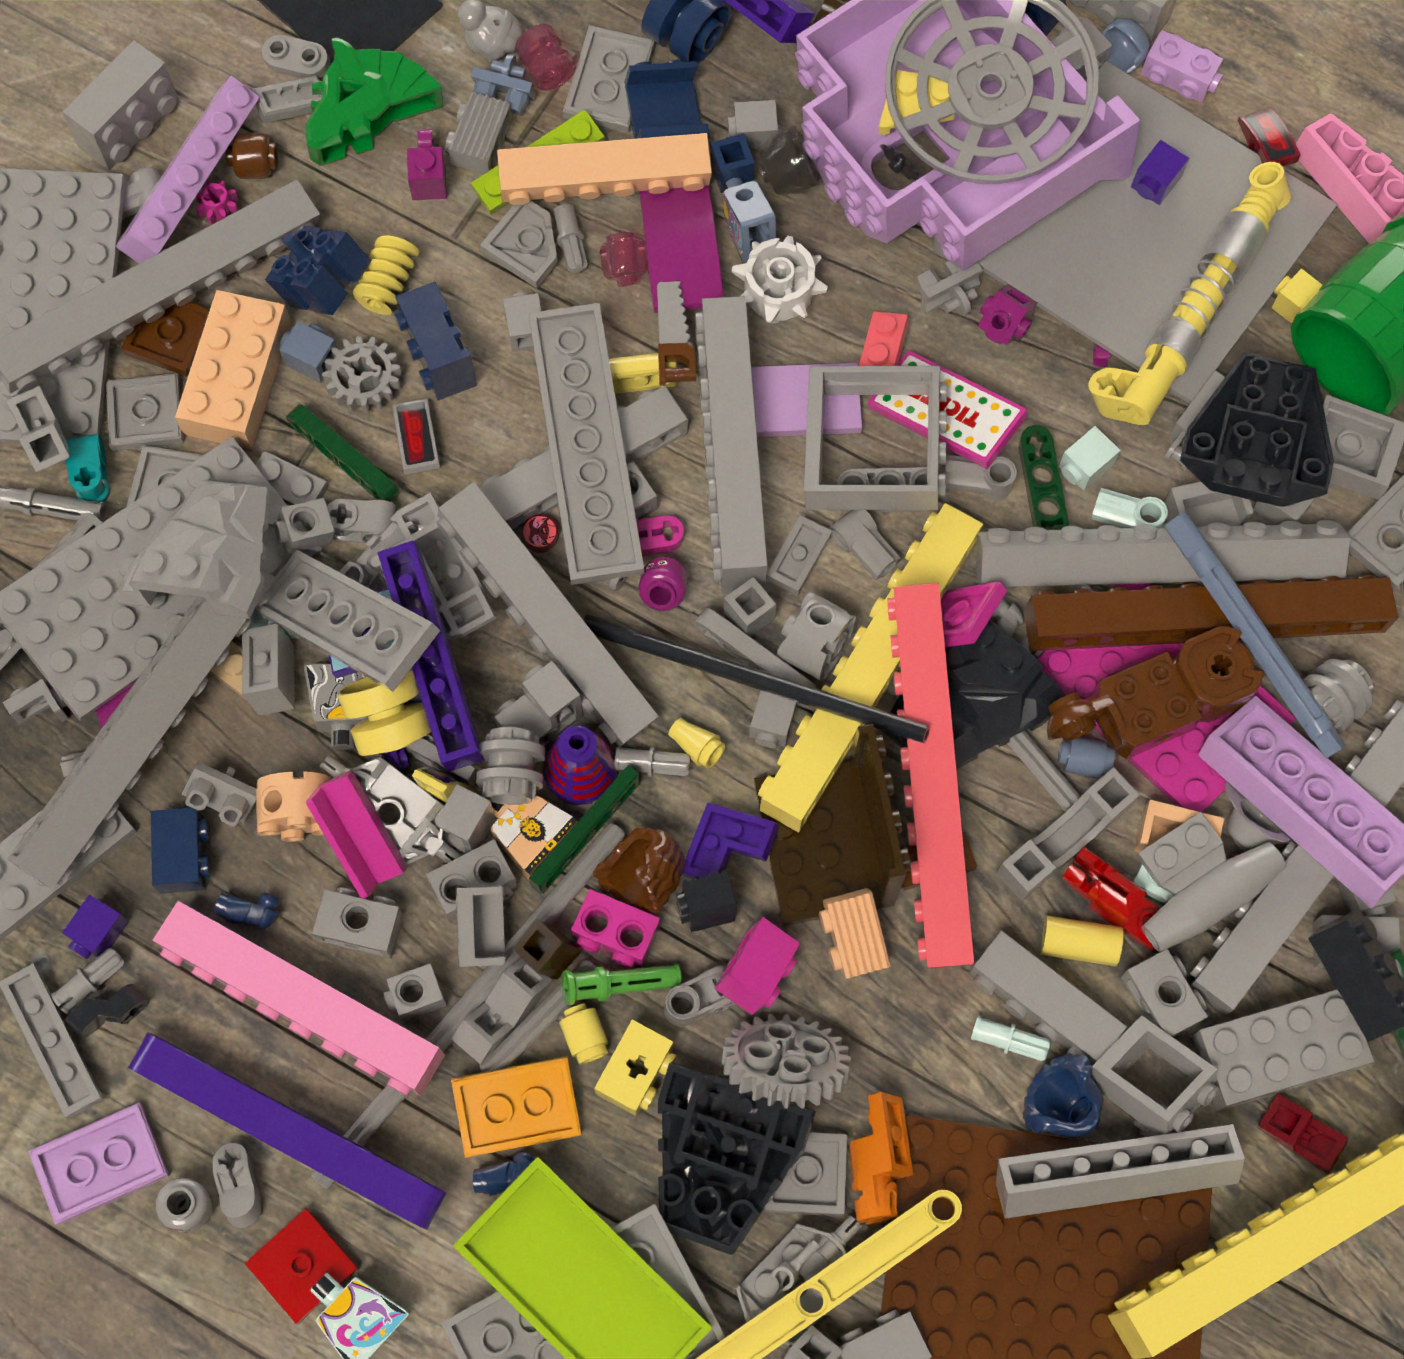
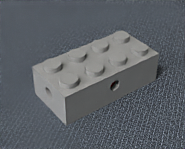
[1190,990,1374,1112]

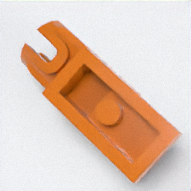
[849,1092,913,1225]

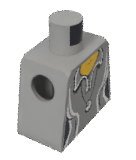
[304,664,368,751]

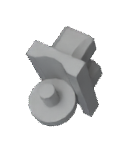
[916,261,983,316]
[181,762,256,827]

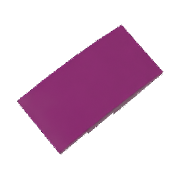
[639,186,724,313]

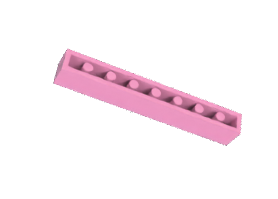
[153,901,445,1096]

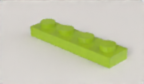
[471,109,605,215]

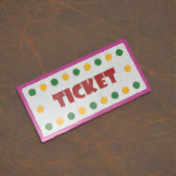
[868,350,1028,469]

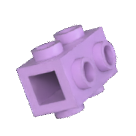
[1141,30,1224,103]

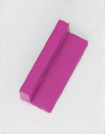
[306,770,408,899]

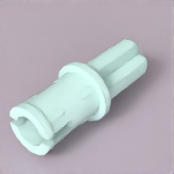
[971,1016,1050,1061]

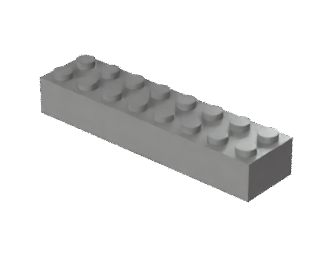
[695,296,767,594]

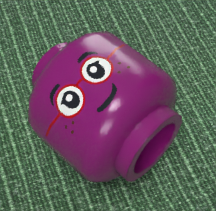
[638,557,688,611]

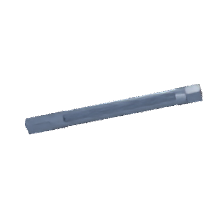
[1164,511,1346,759]

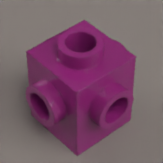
[978,284,1038,345]

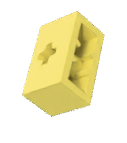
[594,1020,677,1116]

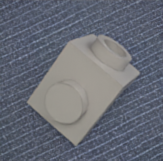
[3,679,69,725]

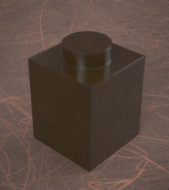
[512,918,581,980]

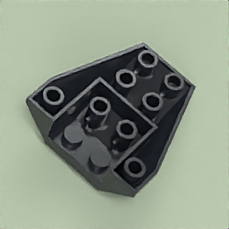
[1179,352,1334,507]

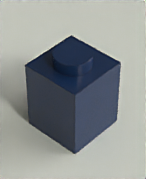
[710,133,755,193]

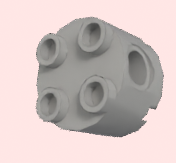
[776,591,858,681]

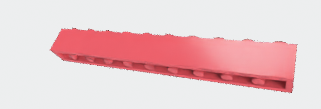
[887,583,974,969]

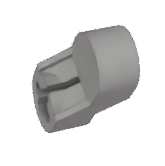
[212,1143,261,1228]

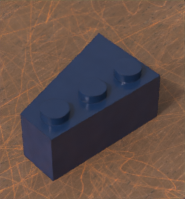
[393,281,477,401]

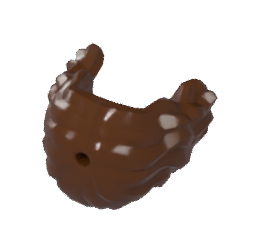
[593,827,685,914]

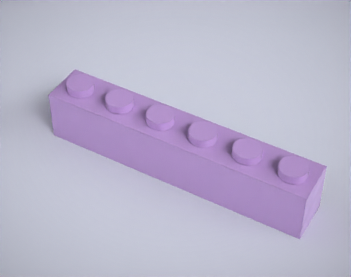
[115,76,259,264]

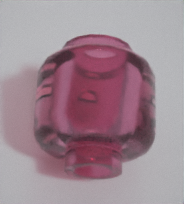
[599,232,648,287]

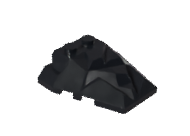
[882,619,1066,769]
[658,1063,816,1255]

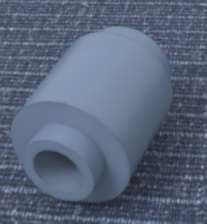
[1058,737,1115,779]

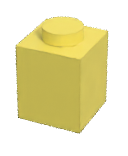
[1271,268,1322,324]

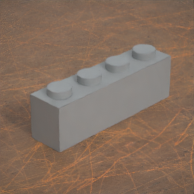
[969,931,1127,1066]

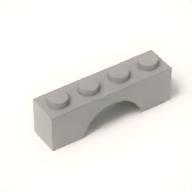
[997,767,1140,902]

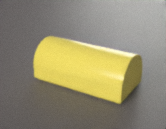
[609,353,677,394]
[1040,915,1123,966]

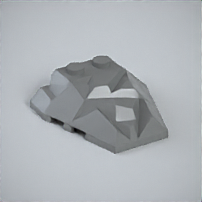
[114,480,271,619]
[322,492,497,639]

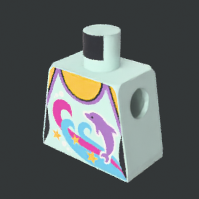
[310,1273,410,1359]

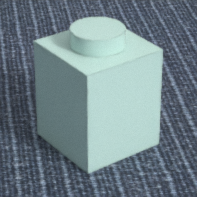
[1059,426,1121,491]

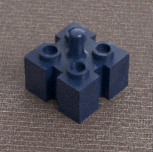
[265,225,372,316]

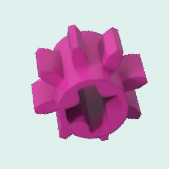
[195,181,239,226]

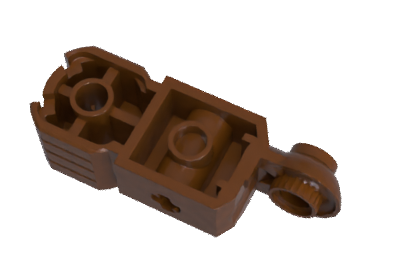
[1047,626,1264,759]

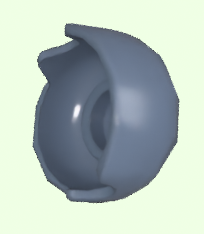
[1101,18,1150,74]

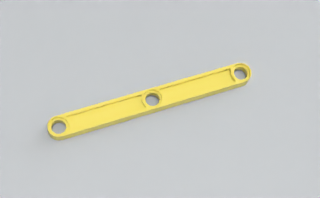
[696,1190,962,1359]

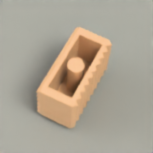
[819,888,890,979]

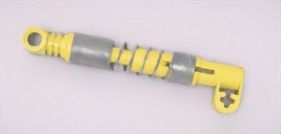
[1088,162,1292,425]

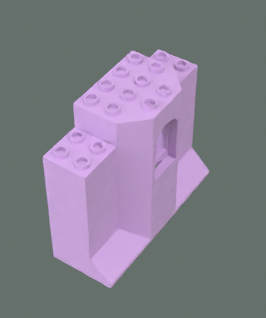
[795,0,1140,271]

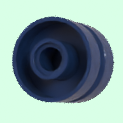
[641,0,731,64]

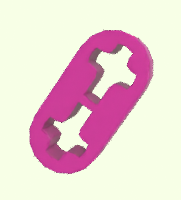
[636,516,684,556]

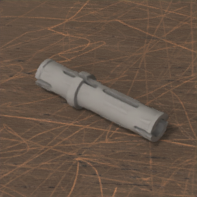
[0,485,106,522]

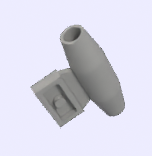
[1137,812,1286,952]

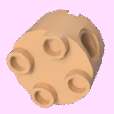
[256,772,331,842]

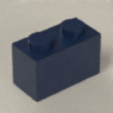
[151,808,211,894]

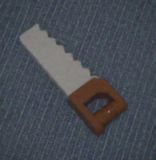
[657,281,696,386]

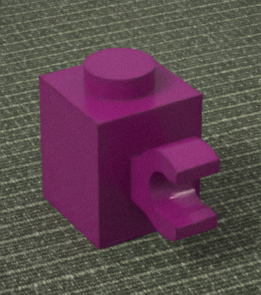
[407,129,447,200]

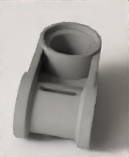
[327,498,396,543]
[664,965,737,1027]

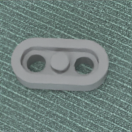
[262,35,330,79]

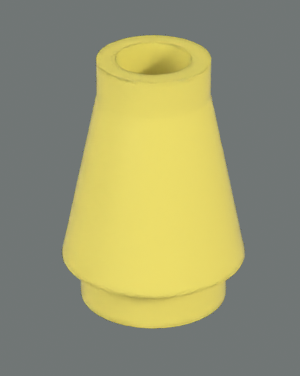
[668,718,725,769]

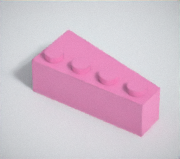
[1296,113,1404,243]

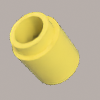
[559,1004,608,1065]

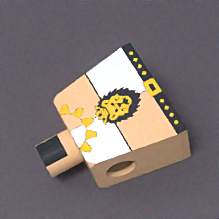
[491,795,578,880]

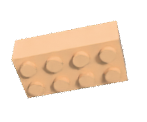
[175,290,292,450]

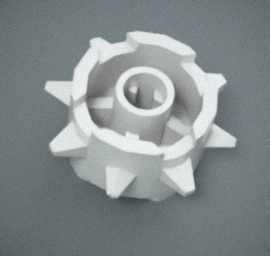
[732,236,828,323]

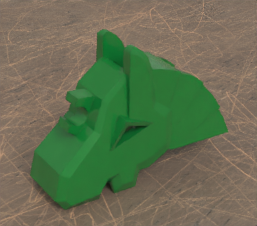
[305,38,443,166]

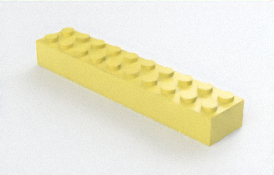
[1108,1133,1404,1359]

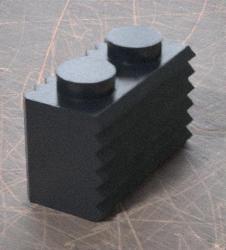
[676,870,737,932]

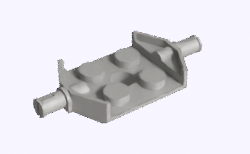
[319,754,462,865]
[735,1215,862,1347]

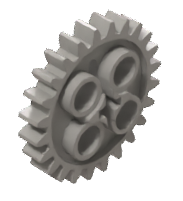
[722,1014,851,1109]

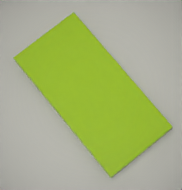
[453,1157,712,1359]

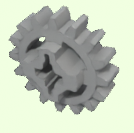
[322,335,402,413]

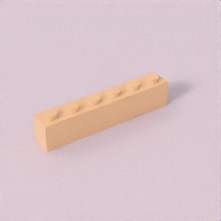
[497,133,711,205]

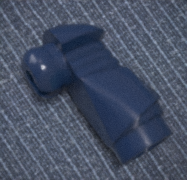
[214,892,280,930]
[473,1152,535,1197]

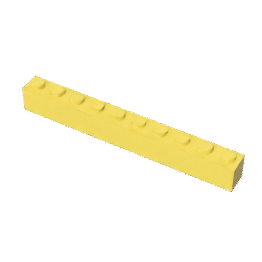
[758,503,983,833]

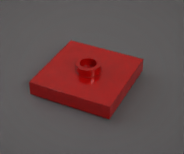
[244,1208,359,1325]

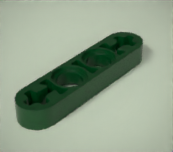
[286,404,400,502]
[1018,425,1069,530]

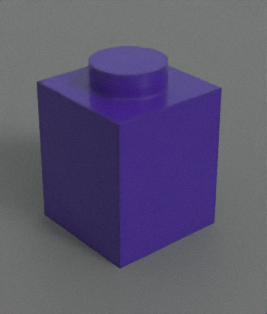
[1131,140,1189,206]
[62,894,129,959]

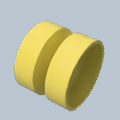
[337,668,431,756]

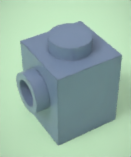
[279,321,337,383]

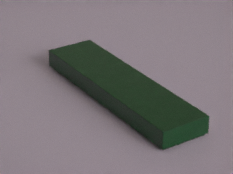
[529,765,639,894]

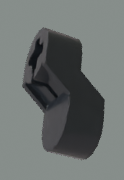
[65,984,148,1039]

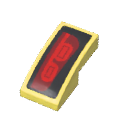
[412,767,476,802]

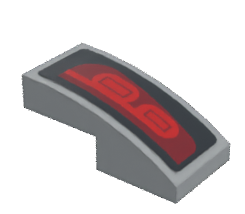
[392,399,440,475]

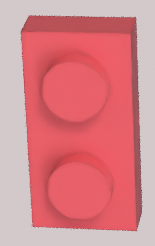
[859,311,909,366]

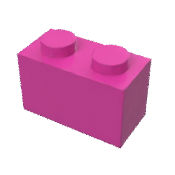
[714,917,800,1015]

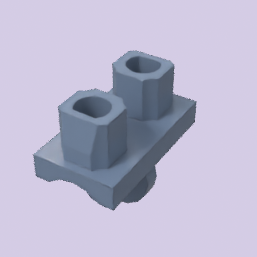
[471,54,537,116]

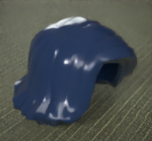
[1022,1053,1104,1138]

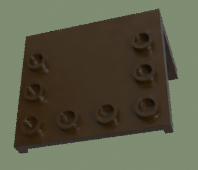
[754,724,911,926]

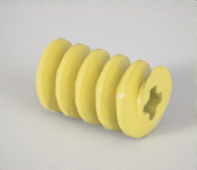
[353,235,420,315]

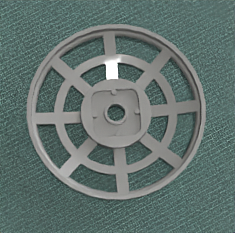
[885,0,1099,184]

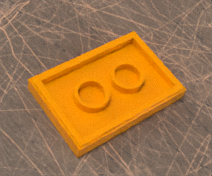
[451,1056,581,1158]

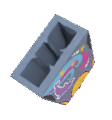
[723,178,776,264]

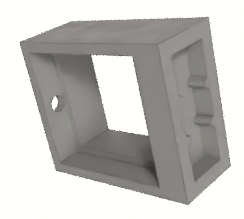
[1322,395,1404,500]
[1091,1015,1218,1135]

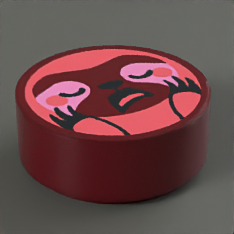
[521,514,558,553]

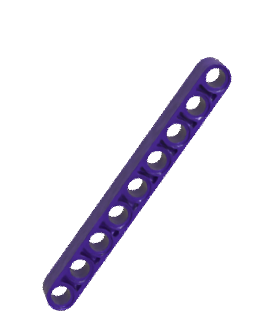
[128,1032,446,1230]

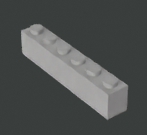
[480,386,688,531]
[996,1124,1245,1219]

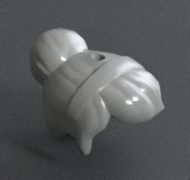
[457,0,524,63]

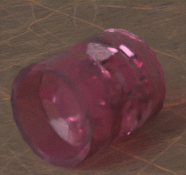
[515,24,576,91]

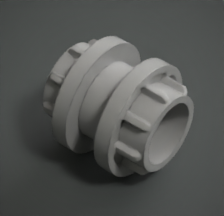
[1302,659,1374,734]
[476,727,545,805]

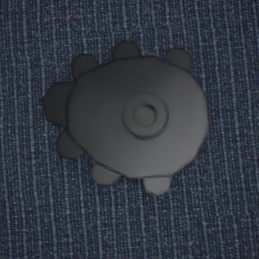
[880,144,920,181]

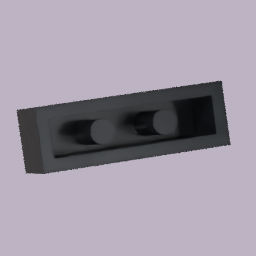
[1308,909,1404,1042]

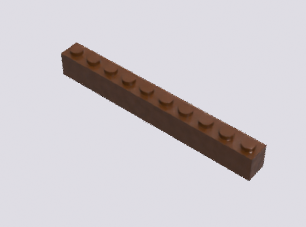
[1023,575,1399,651]

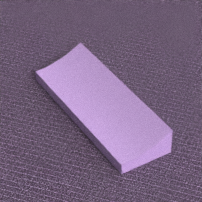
[1198,696,1404,909]

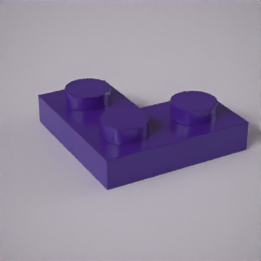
[682,803,779,880]

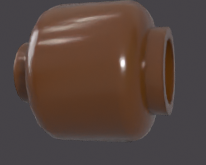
[226,133,278,179]

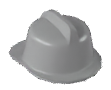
[1225,781,1291,852]

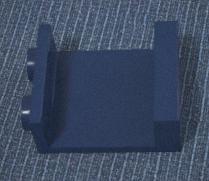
[624,59,710,140]

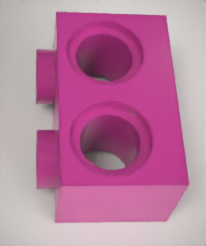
[571,889,661,969]

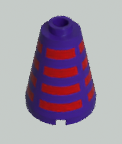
[543,726,618,805]

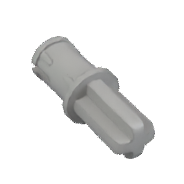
[553,204,588,274]
[615,746,691,777]
[50,947,125,1014]

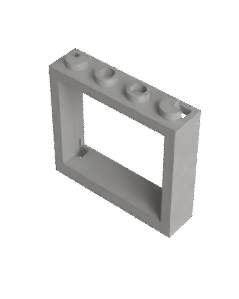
[804,366,947,510]

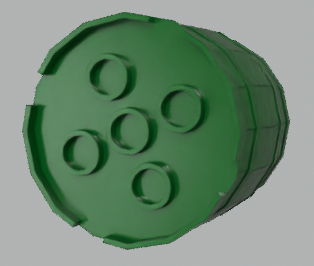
[1290,213,1404,415]

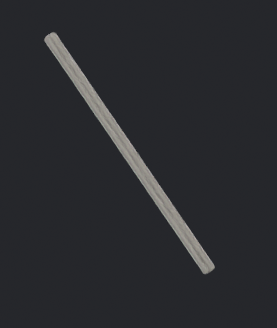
[311,823,625,1189]

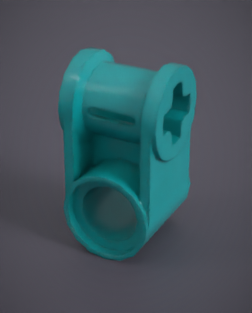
[65,433,110,502]

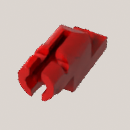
[1061,847,1160,952]

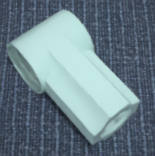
[1091,488,1168,528]

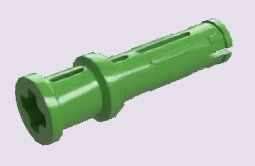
[562,964,681,1005]

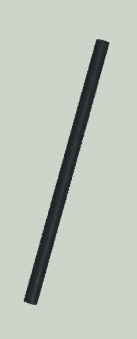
[583,614,930,744]

